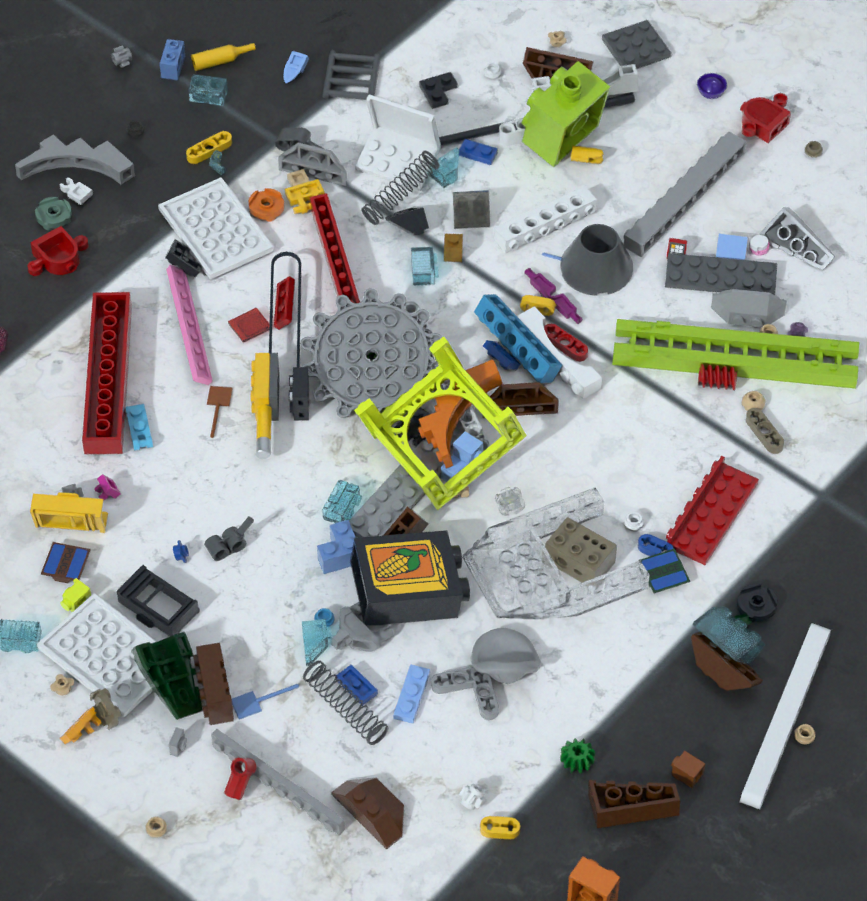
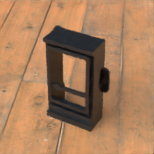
[117,565,200,636]

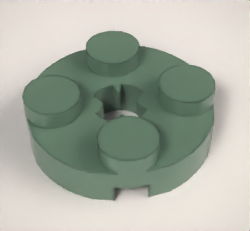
[35,197,72,230]

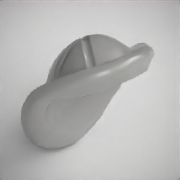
[471,628,541,684]

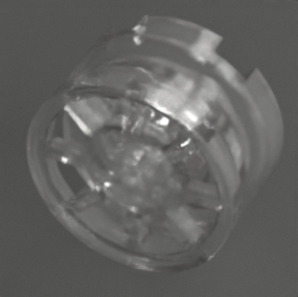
[495,487,525,516]

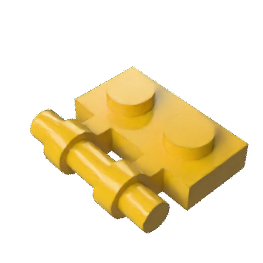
[285,179,325,214]

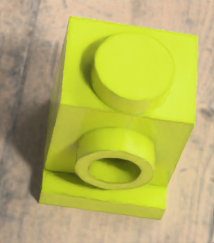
[60,578,91,612]

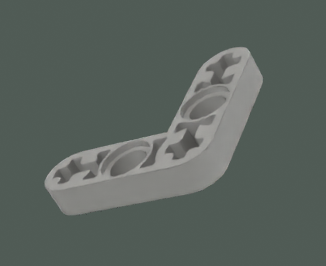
[431,667,498,720]

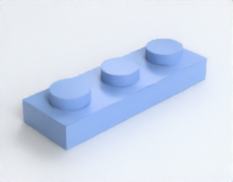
[393,664,430,723]

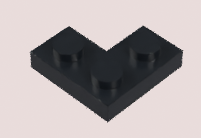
[419,72,458,109]
[165,239,202,278]

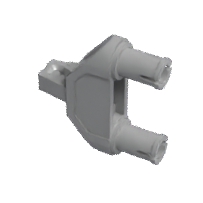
[332,602,394,652]

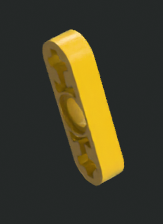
[186,131,232,164]

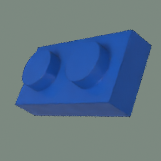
[458,139,498,165]
[483,340,521,370]
[336,665,378,706]

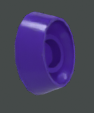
[697,73,727,99]

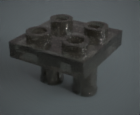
[453,190,490,229]

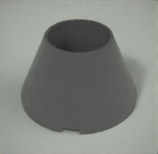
[560,224,633,296]

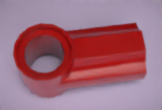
[224,758,257,800]

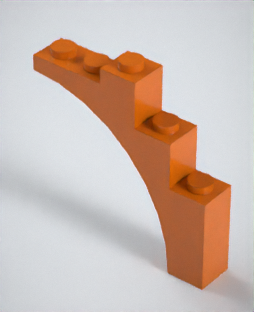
[418,360,503,468]

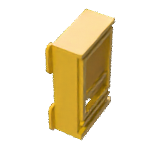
[30,492,108,533]

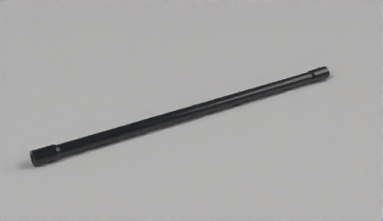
[439,92,635,146]

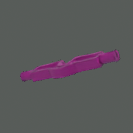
[524,268,583,324]

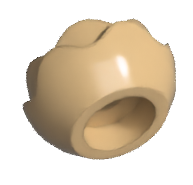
[742,391,766,411]

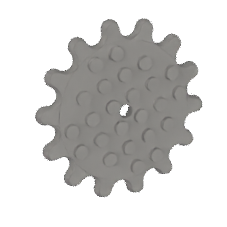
[300,288,442,418]

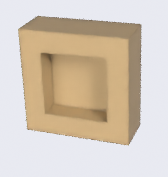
[287,169,309,187]

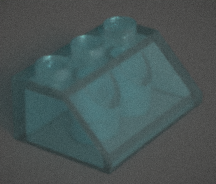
[692,606,766,663]

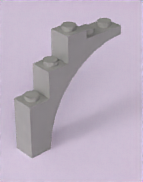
[15,135,135,184]

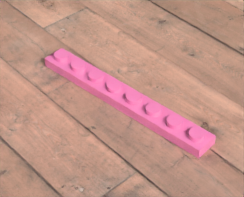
[166,265,213,385]

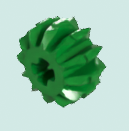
[560,738,595,774]

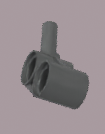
[275,127,324,151]
[204,516,254,561]

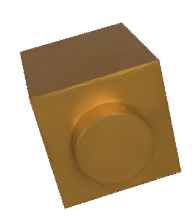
[444,234,463,262]

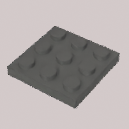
[602,20,671,69]

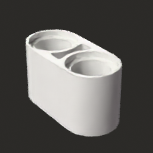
[499,118,526,146]

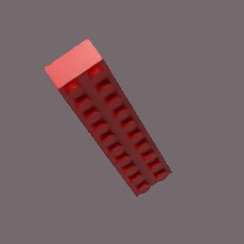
[82,292,132,454]

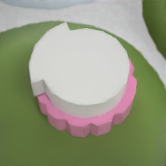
[749,235,770,256]

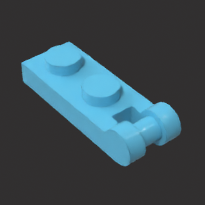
[125,404,153,451]

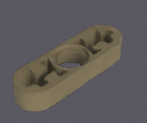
[746,408,784,454]

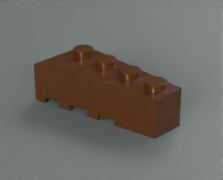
[193,642,234,725]
[588,780,680,828]

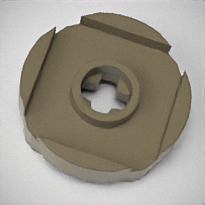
[90,688,121,730]

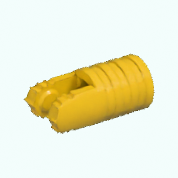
[571,145,604,164]

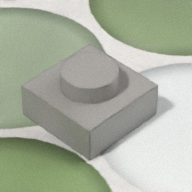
[169,727,187,757]

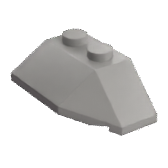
[278,143,347,186]
[711,289,787,327]

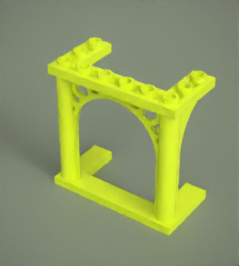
[354,336,527,510]

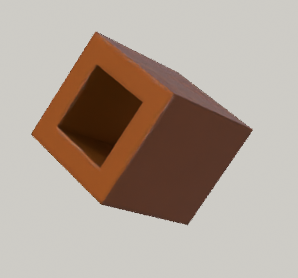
[671,751,705,788]

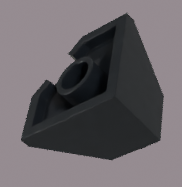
[385,207,429,235]

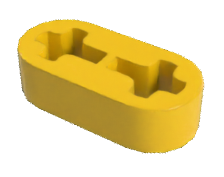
[520,295,556,316]
[480,816,520,839]

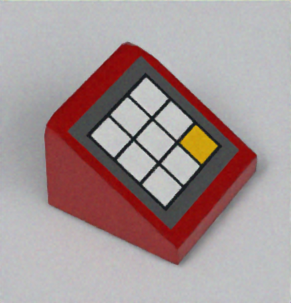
[667,238,688,259]

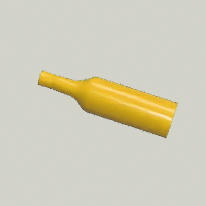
[191,43,256,71]

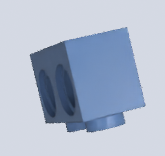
[160,39,185,80]

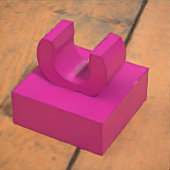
[94,474,121,500]

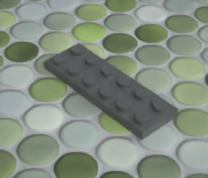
[665,253,777,295]

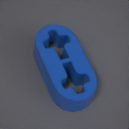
[638,534,673,556]

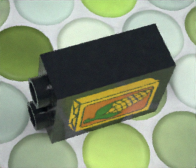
[350,530,470,626]

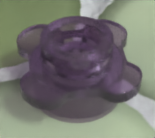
[787,322,808,337]

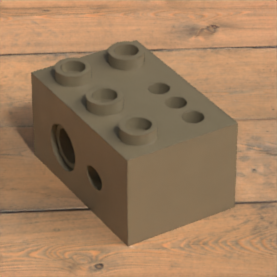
[544,517,617,589]

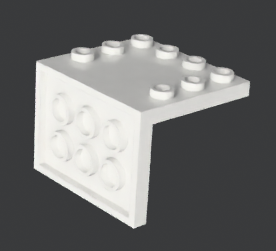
[355,95,441,191]

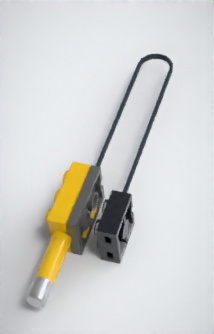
[251,251,309,459]

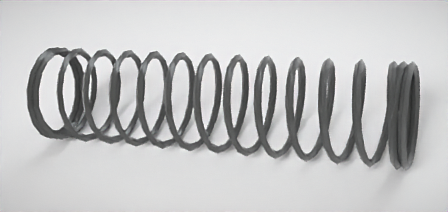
[361,150,440,225]
[303,660,388,745]

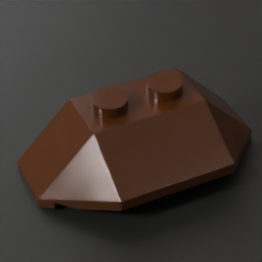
[522,47,594,79]
[482,382,559,418]
[691,630,763,691]
[331,778,404,850]

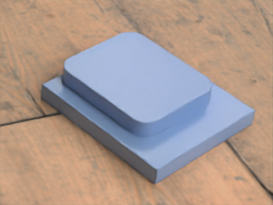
[716,234,748,260]

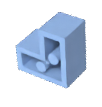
[441,431,483,482]

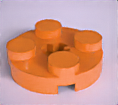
[248,188,284,222]

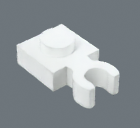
[60,178,93,205]

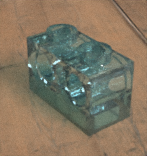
[188,74,228,106]

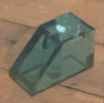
[430,147,459,188]
[302,619,332,666]

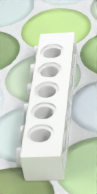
[494,186,597,253]

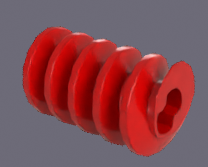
[698,364,737,391]

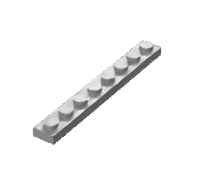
[211,729,345,836]

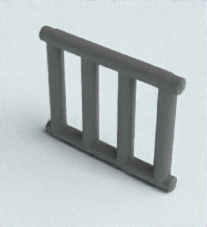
[322,50,380,100]

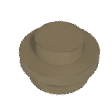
[805,141,823,157]

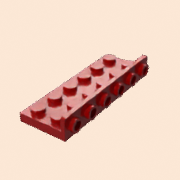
[666,456,759,565]

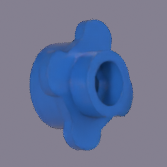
[173,540,189,563]

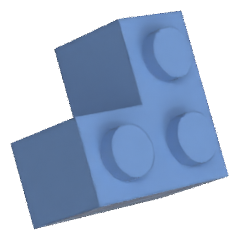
[317,520,356,574]

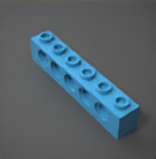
[474,294,562,383]

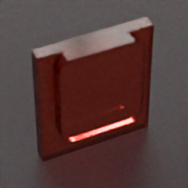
[228,307,269,343]

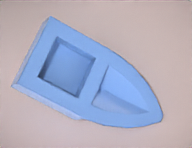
[284,51,309,83]

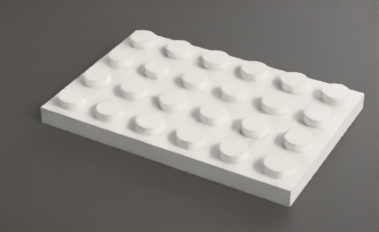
[158,178,274,280]
[37,593,156,718]

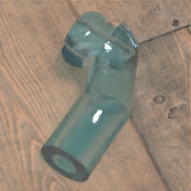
[209,151,226,175]

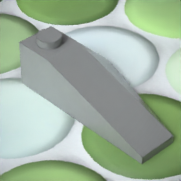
[760,207,835,270]

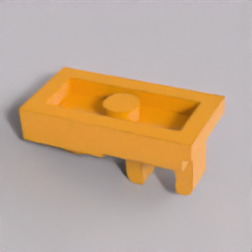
[59,707,101,744]

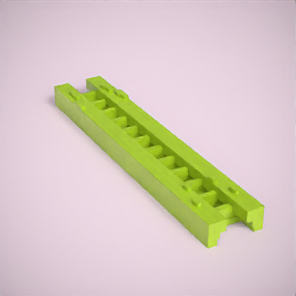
[612,319,859,389]

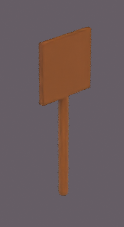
[207,386,233,438]

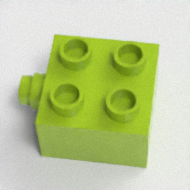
[522,61,610,167]

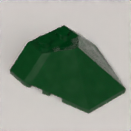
[132,632,203,720]

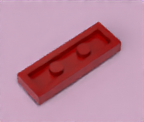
[274,276,295,330]

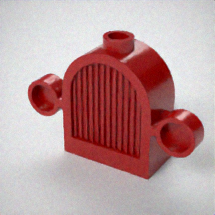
[740,93,791,143]
[27,226,89,276]

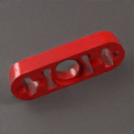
[544,324,588,362]

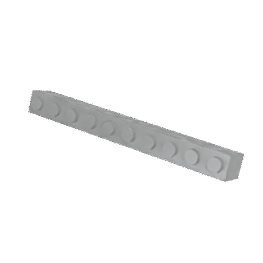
[623,132,746,257]

